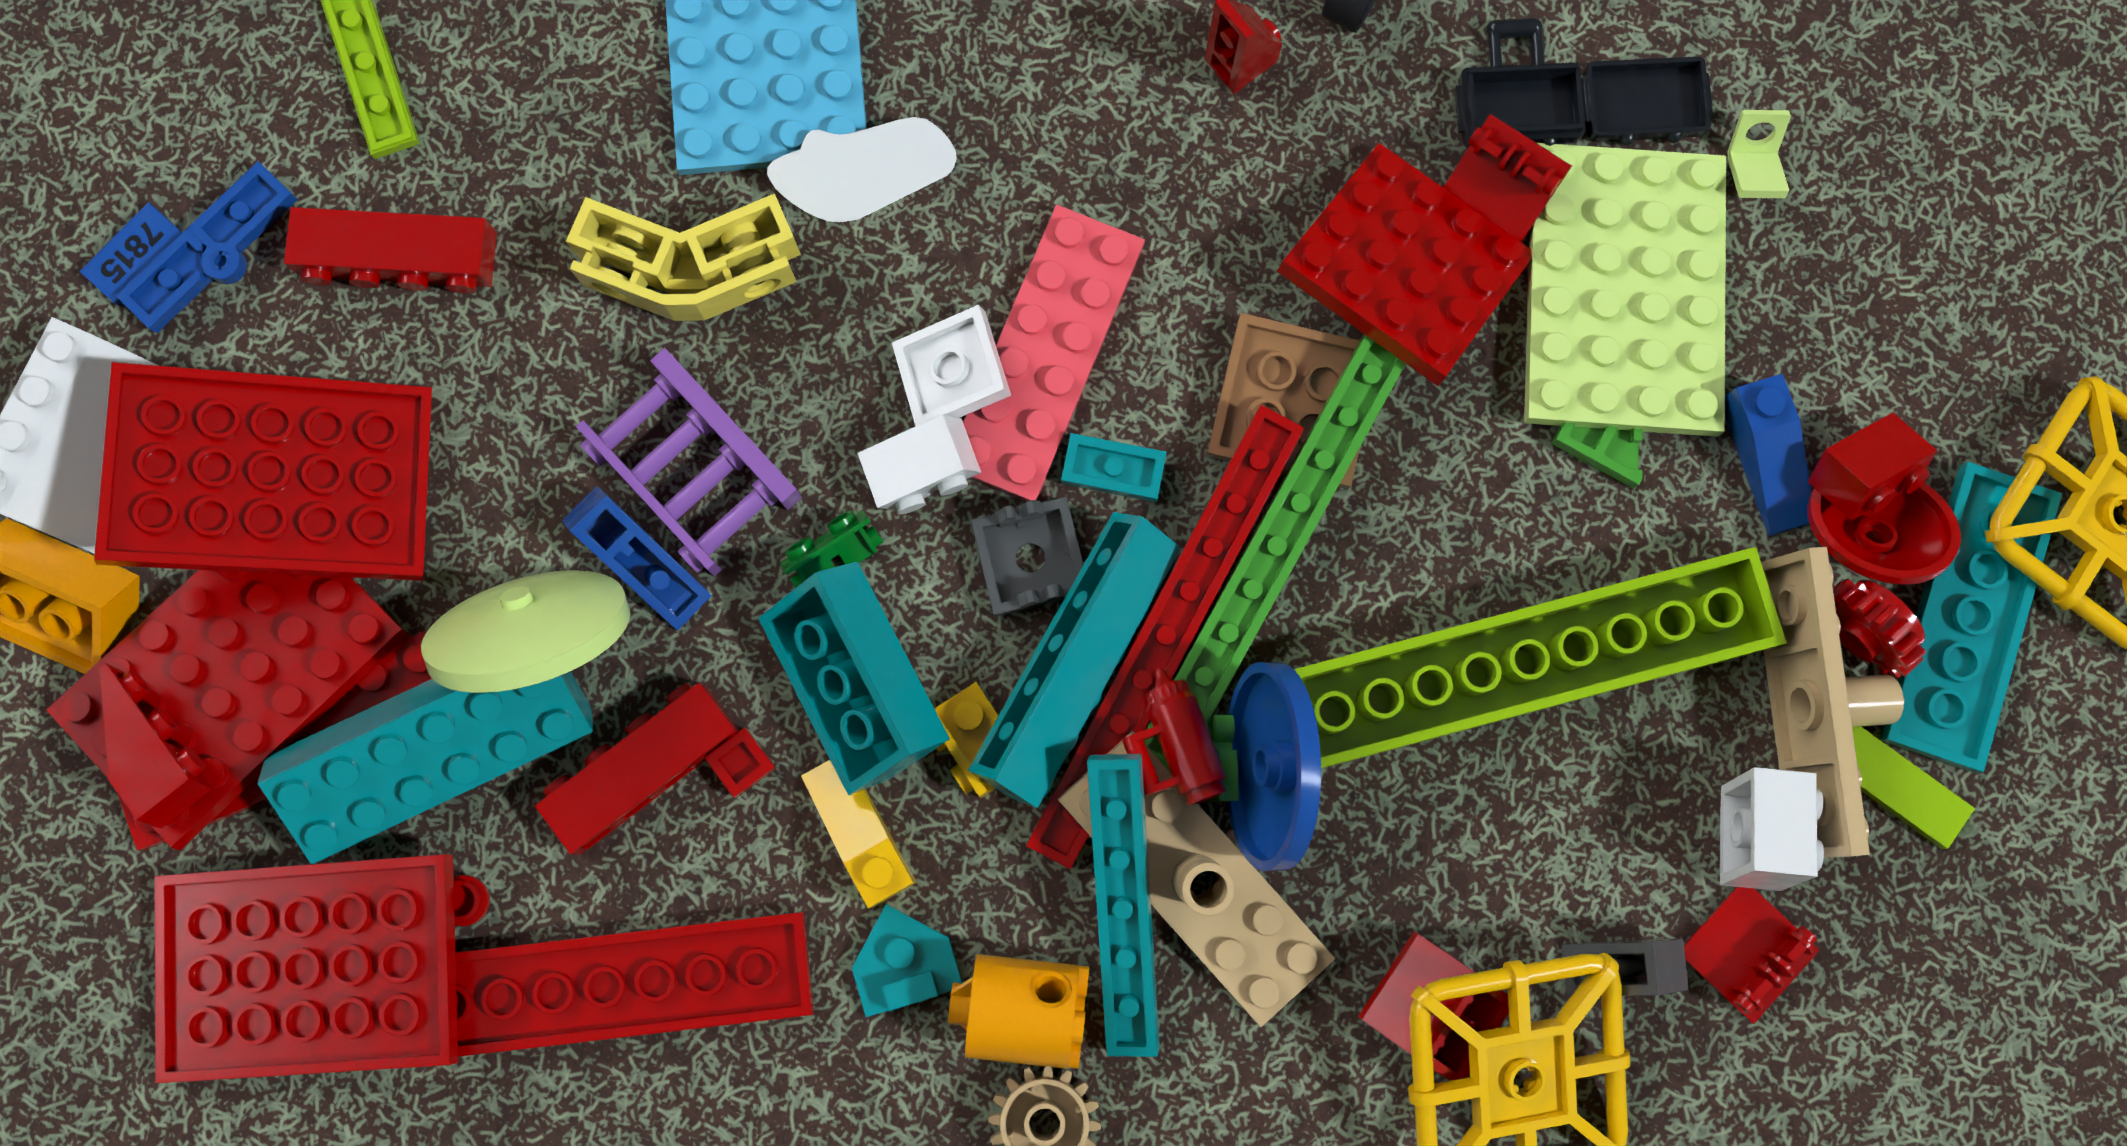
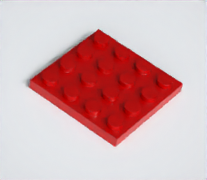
[1277,143,1532,386]

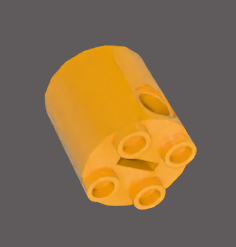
[948,954,1089,1069]

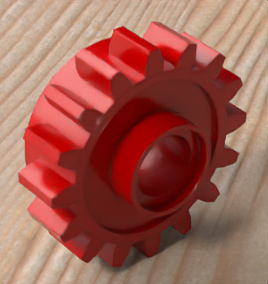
[1833,579,1926,678]

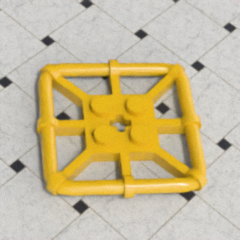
[1985,376,2127,650]
[1408,953,1630,1146]

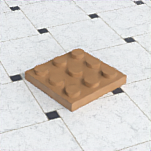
[1206,313,1360,489]

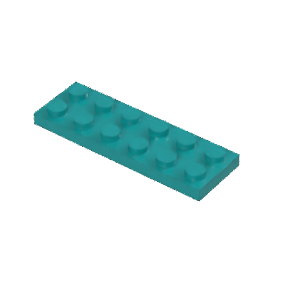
[1880,462,2063,773]

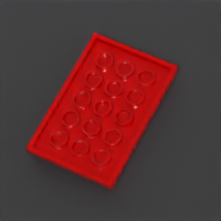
[94,362,432,581]
[46,570,408,851]
[154,854,458,1083]

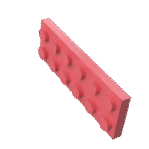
[963,204,1145,501]

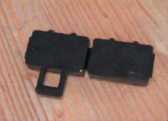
[1454,18,1713,148]

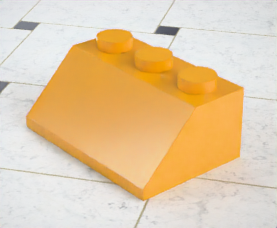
[0,518,140,674]

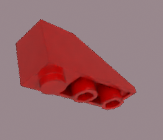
[99,663,212,829]

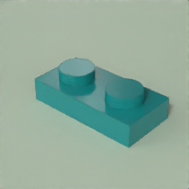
[1061,433,1167,503]

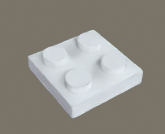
[892,305,1011,426]

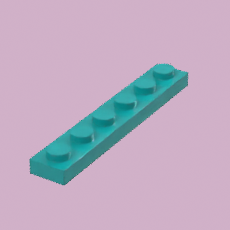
[1087,754,1160,1057]

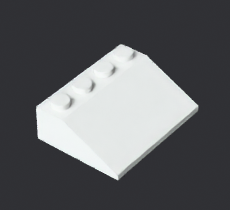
[0,317,159,554]

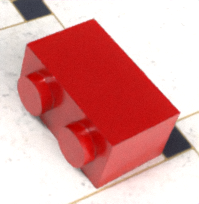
[1808,412,1938,521]

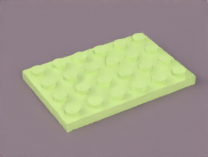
[1524,143,1726,437]

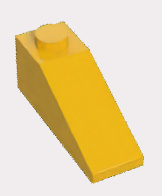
[801,760,917,908]

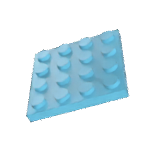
[665,0,867,175]

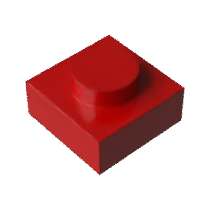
[704,727,777,798]

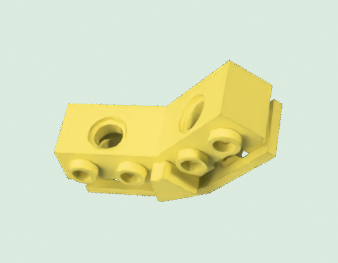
[566,193,801,321]

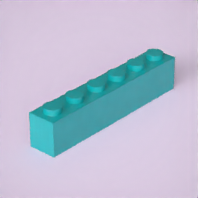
[968,512,1181,808]

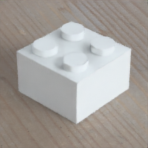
[1720,767,1824,891]

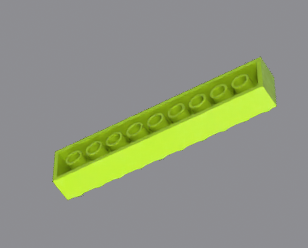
[1294,547,1787,769]

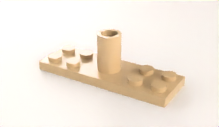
[1761,547,1904,858]
[1057,731,1335,1027]

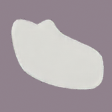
[767,117,957,222]

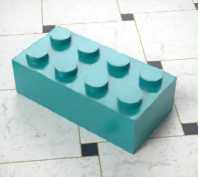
[758,561,950,796]

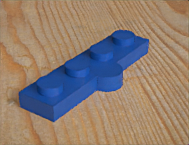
[116,161,298,333]

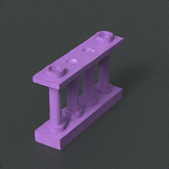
[576,348,802,576]

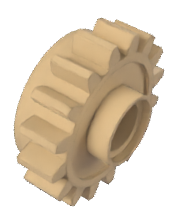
[988,1066,1101,1146]

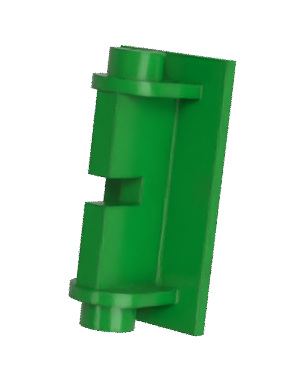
[780,510,883,588]

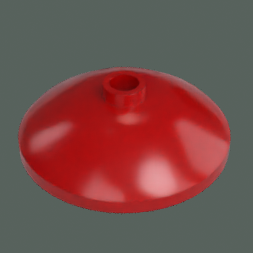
[1807,482,1961,584]

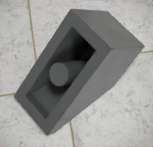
[1562,938,1689,996]

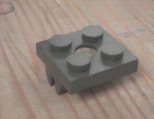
[971,497,1083,617]

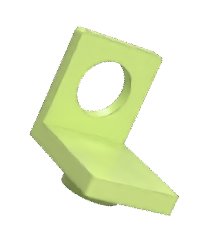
[1728,110,1791,198]

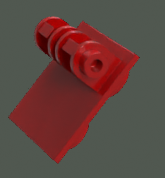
[1443,114,1572,242]
[1684,887,1820,1024]

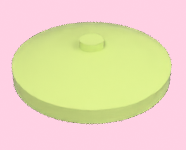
[421,570,630,693]

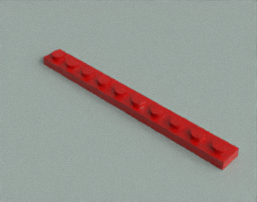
[1026,405,1304,870]

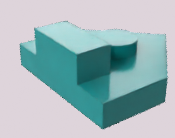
[852,904,963,1017]

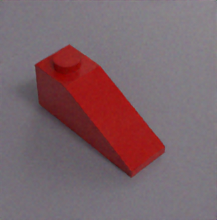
[1204,0,1282,94]

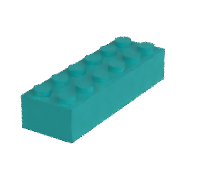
[257,671,593,865]

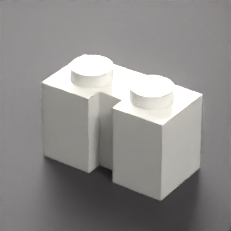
[858,414,982,514]

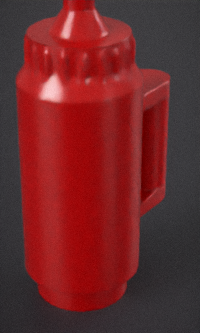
[1121,668,1227,806]

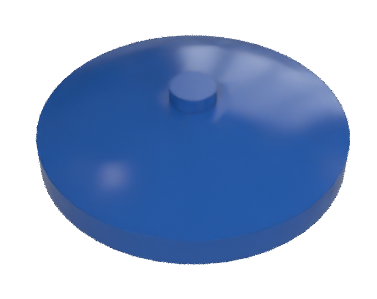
[1227,662,1321,871]

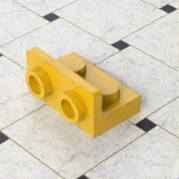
[935,682,998,798]

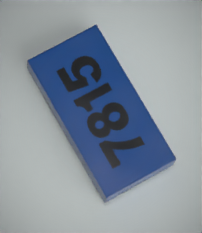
[79,202,182,307]

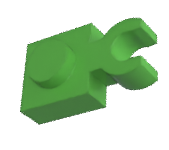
[1204,715,1238,803]

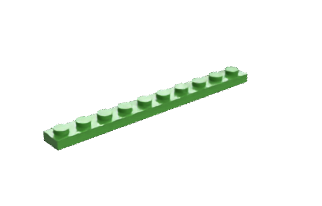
[1144,334,1406,772]

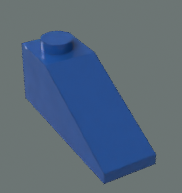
[1725,373,1812,536]
[562,486,712,631]

